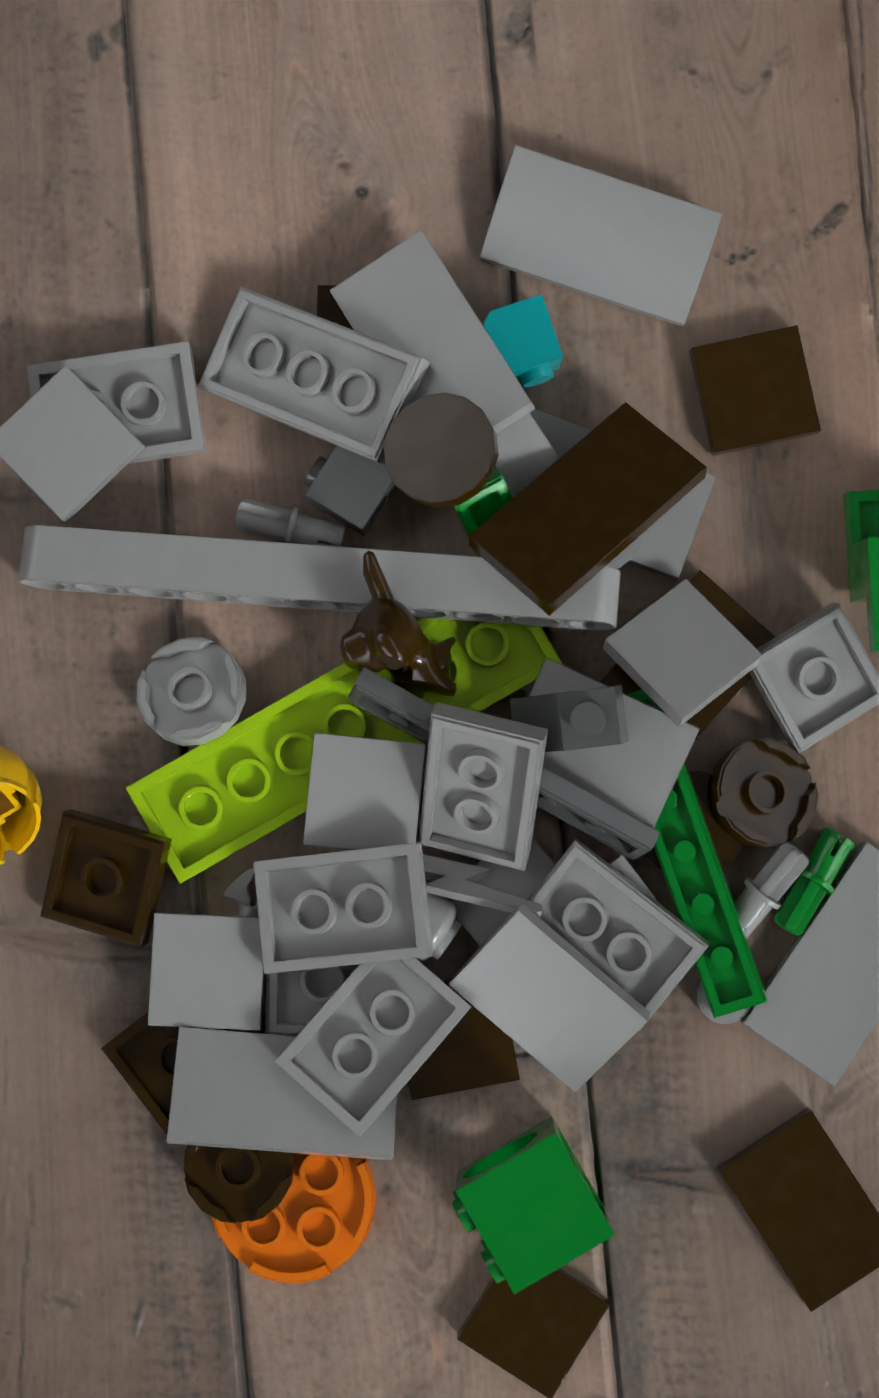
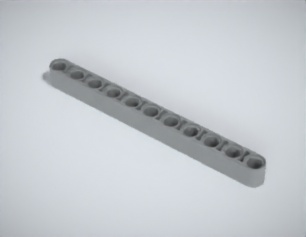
[18,525,621,631]

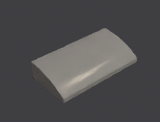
[480,145,723,327]

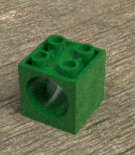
[452,1116,615,1295]

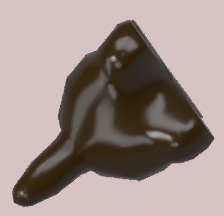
[340,550,456,699]

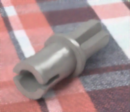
[235,498,346,547]
[734,842,809,938]

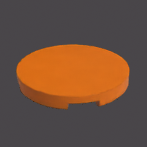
[211,1153,376,1283]

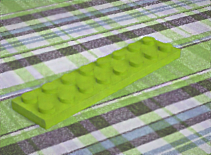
[126,618,562,884]

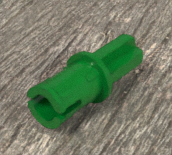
[774,827,855,936]

